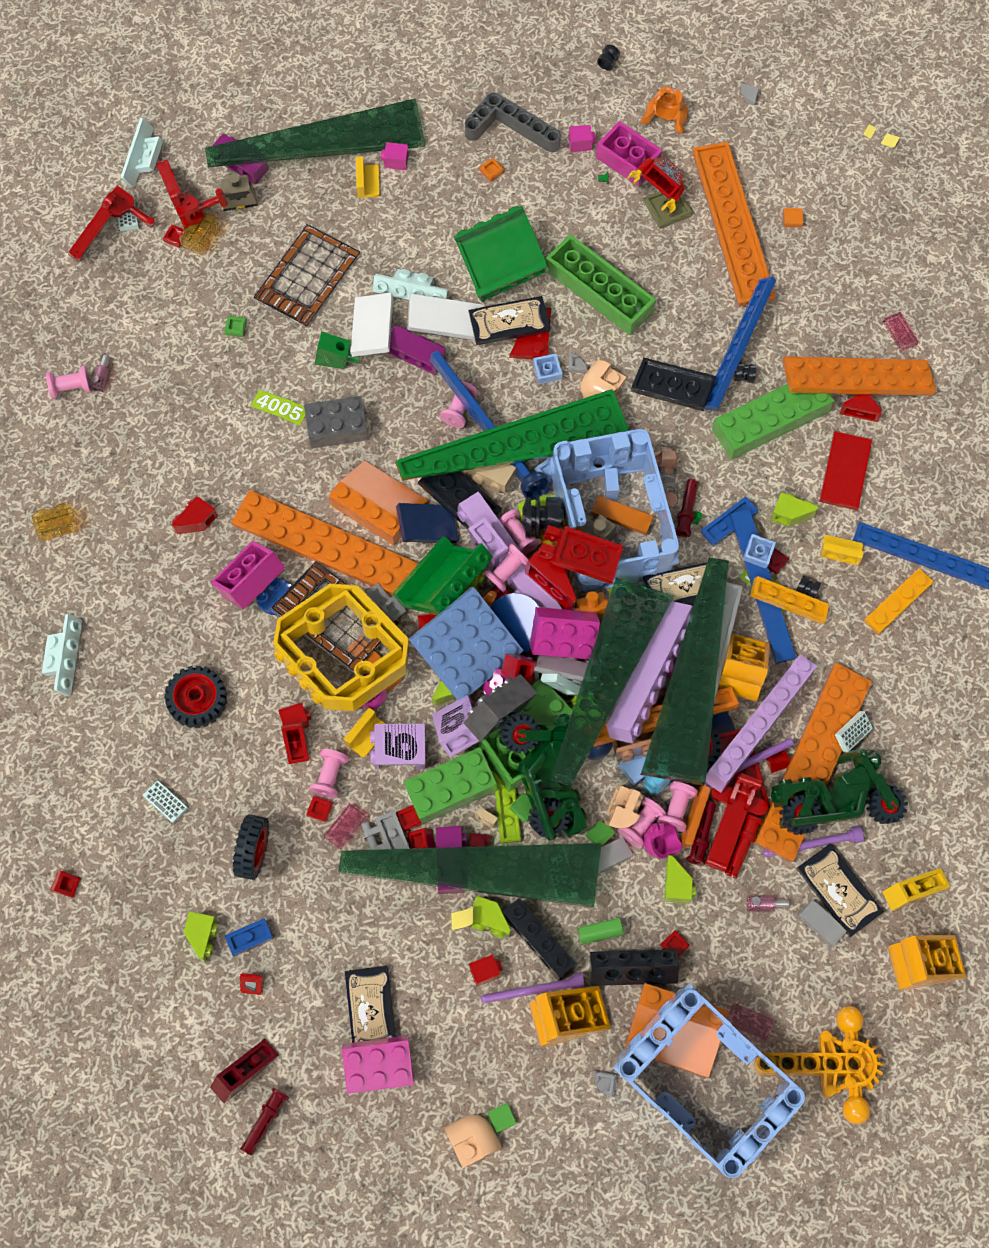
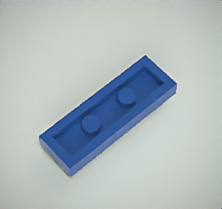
[700,496,759,547]

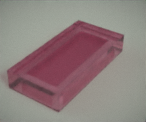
[883,312,919,352]
[324,803,366,850]
[727,1002,774,1041]

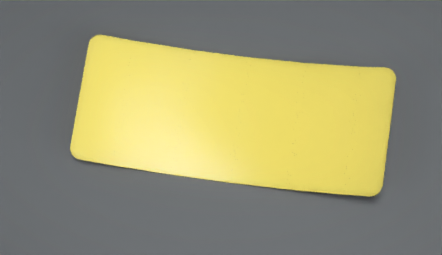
[863,124,900,147]
[451,907,473,930]

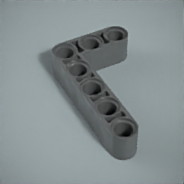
[465,92,561,152]

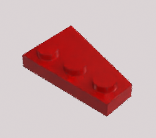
[509,307,551,360]

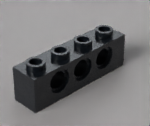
[503,898,576,981]
[589,949,679,986]

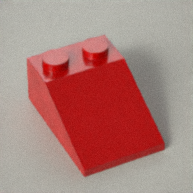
[525,549,577,610]

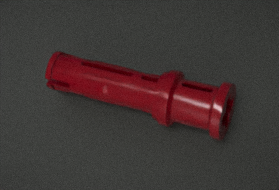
[675,479,699,538]
[686,801,717,866]
[240,1087,290,1156]

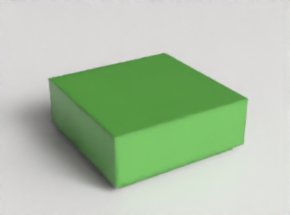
[224,316,247,337]
[509,792,532,822]
[585,821,615,848]
[487,1103,516,1134]

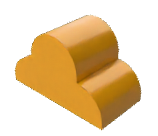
[717,633,770,702]
[887,935,967,991]
[529,986,611,1047]

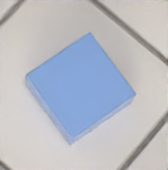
[533,354,562,384]
[603,468,619,501]
[742,534,776,569]
[618,755,654,786]

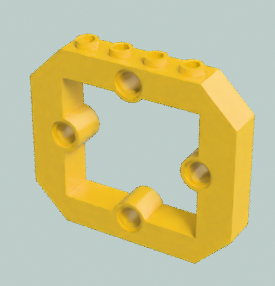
[273,584,409,711]

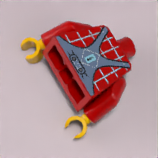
[627,157,685,215]

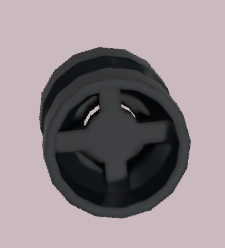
[597,44,620,71]
[734,362,757,384]
[796,574,822,598]

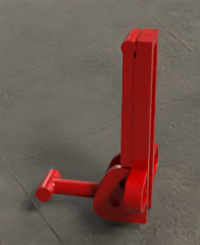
[156,160,228,230]
[68,185,154,262]
[705,774,768,873]

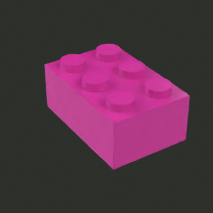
[595,121,663,187]
[210,541,285,610]
[530,607,600,660]
[342,1035,414,1094]

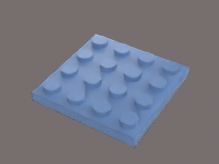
[408,587,523,701]

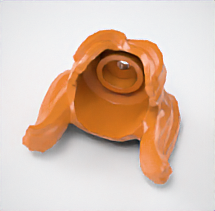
[640,86,688,134]

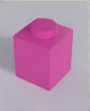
[568,125,596,152]
[381,142,409,170]

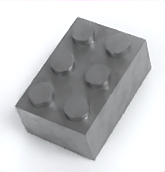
[304,396,368,449]
[464,674,537,742]

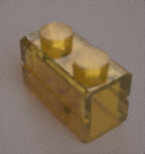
[180,211,220,255]
[31,503,79,542]

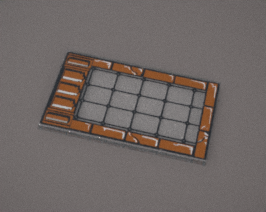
[251,223,362,329]
[270,560,400,674]

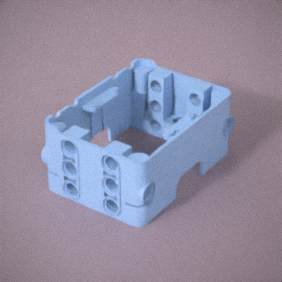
[549,429,679,592]
[613,983,805,1179]

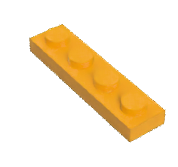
[864,568,934,635]
[750,576,829,624]

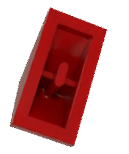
[840,394,882,422]
[281,723,309,764]

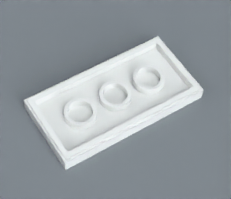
[350,293,393,357]
[407,294,484,340]

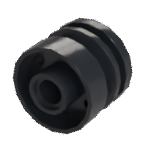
[522,497,563,539]

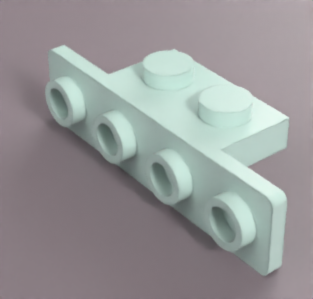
[121,118,163,188]
[373,269,448,300]
[42,614,82,696]

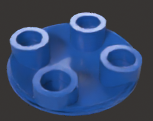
[256,577,292,615]

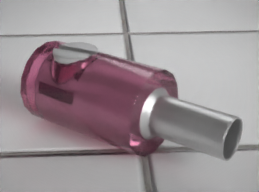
[90,355,110,392]
[747,895,789,912]

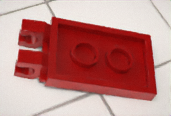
[538,525,623,584]

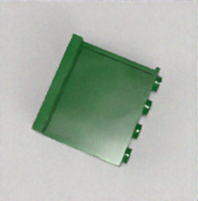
[453,206,550,302]
[392,536,493,615]

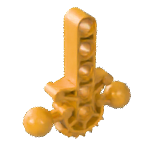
[753,1006,884,1125]

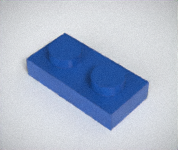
[225,918,273,957]

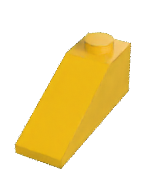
[882,868,951,911]

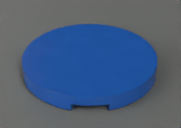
[490,593,540,654]

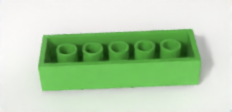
[545,234,656,335]
[712,384,834,460]

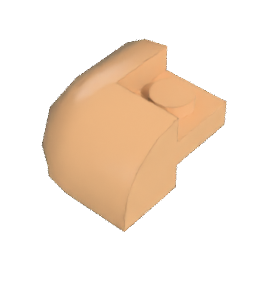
[580,360,626,398]
[605,785,644,829]
[443,1115,503,1169]

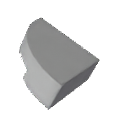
[740,84,759,106]
[568,353,587,374]
[594,1071,616,1098]

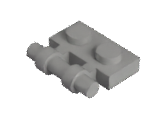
[361,811,410,864]

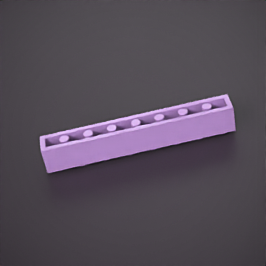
[457,492,562,609]
[607,601,694,744]
[704,654,817,793]

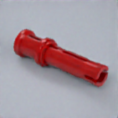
[725,814,763,879]

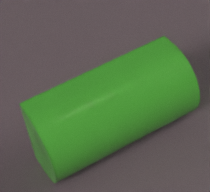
[577,918,623,945]

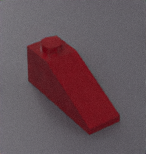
[210,1039,279,1104]

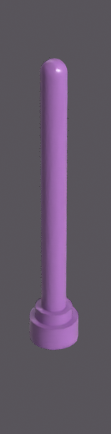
[703,738,794,790]
[763,826,864,857]
[481,972,585,1003]

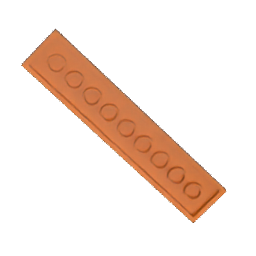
[692,142,776,307]
[231,490,418,596]
[754,663,872,862]

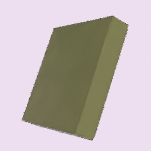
[643,191,693,229]

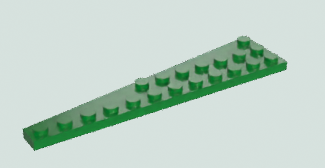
[395,389,629,481]

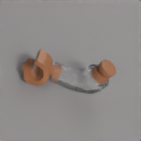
[654,448,679,509]

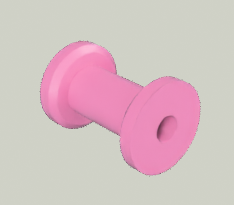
[46,365,91,399]
[439,381,479,428]
[499,509,541,556]
[483,544,528,592]
[309,749,349,799]
[657,781,698,832]
[618,797,667,849]

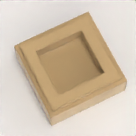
[476,807,498,829]

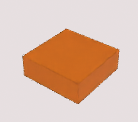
[479,157,505,182]
[783,208,803,227]

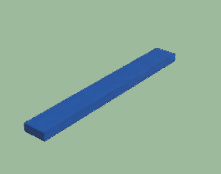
[705,276,776,410]
[430,350,530,482]
[730,509,796,664]
[852,522,989,590]

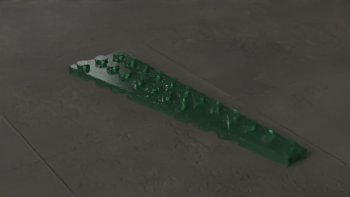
[205,98,425,168]
[640,557,729,786]
[551,578,674,787]
[338,843,602,908]

